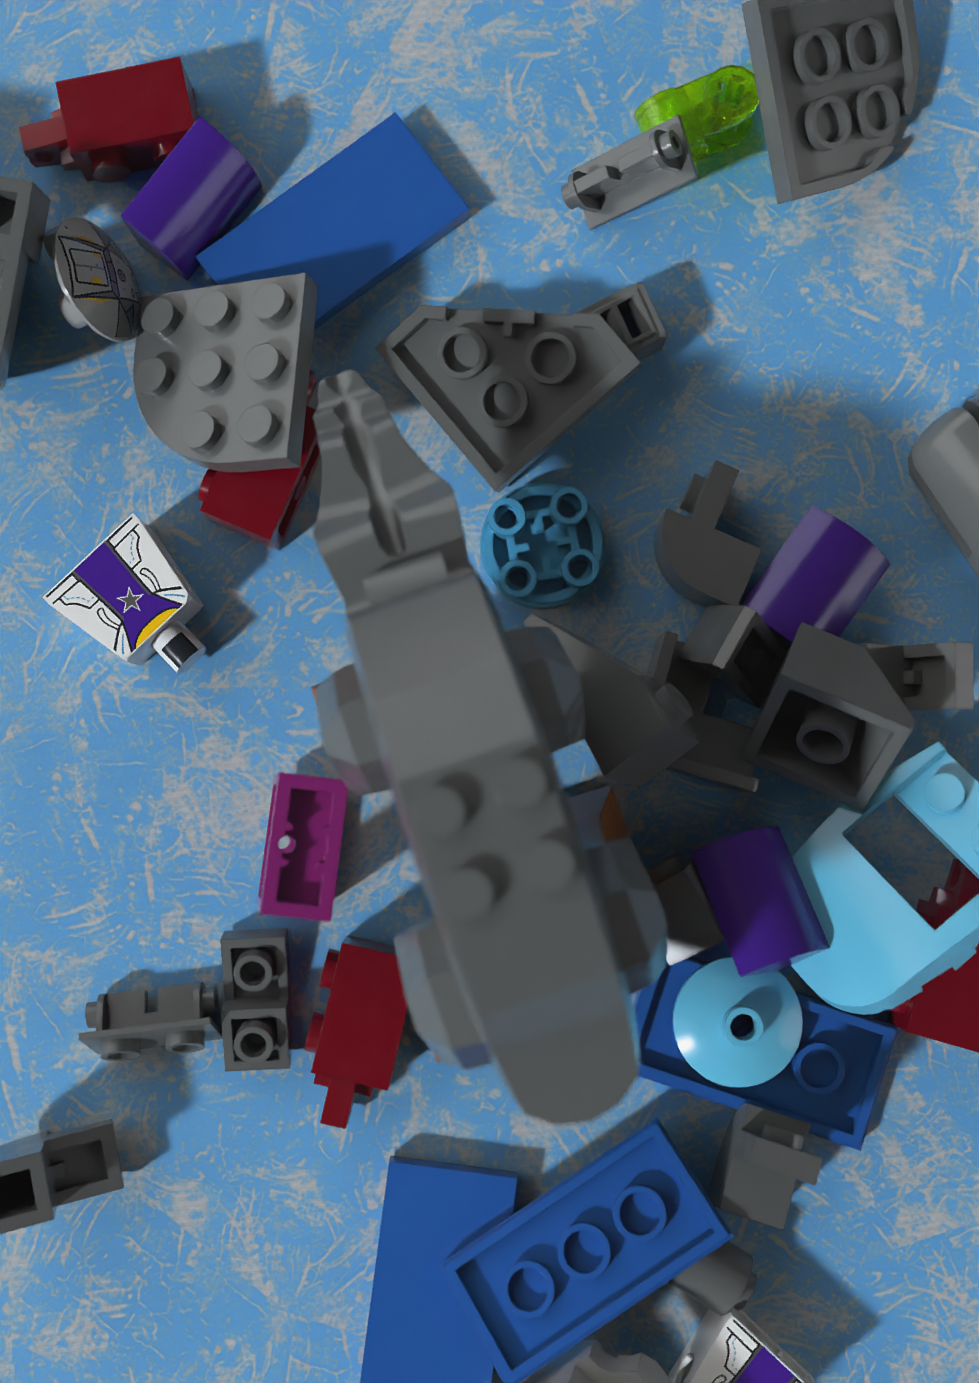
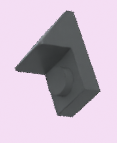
[679,605,787,709]

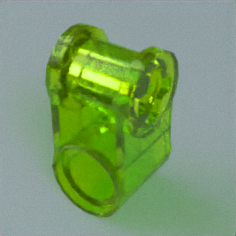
[633,65,759,164]

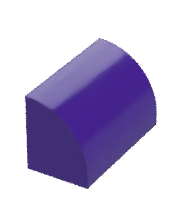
[120,116,262,281]
[740,505,891,651]
[690,827,830,977]

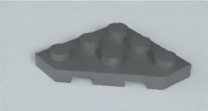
[375,305,642,493]

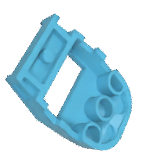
[791,741,979,1014]

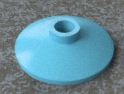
[672,956,803,1087]

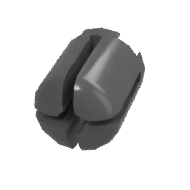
[908,395,979,578]

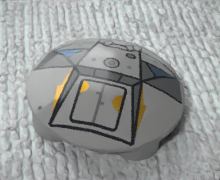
[43,217,141,342]

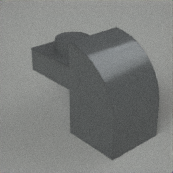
[654,460,762,607]
[856,642,974,711]
[707,1103,823,1230]
[0,1119,124,1234]

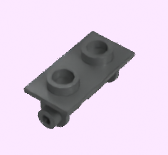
[561,115,698,230]
[79,982,223,1061]

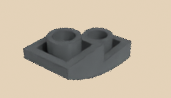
[220,928,292,1072]

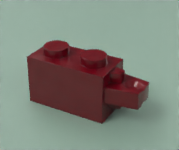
[19,56,199,183]
[198,370,321,551]
[887,858,979,1053]
[305,935,409,1129]

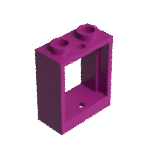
[257,772,348,922]

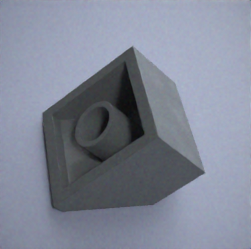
[741,622,916,811]

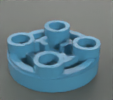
[480,483,606,609]

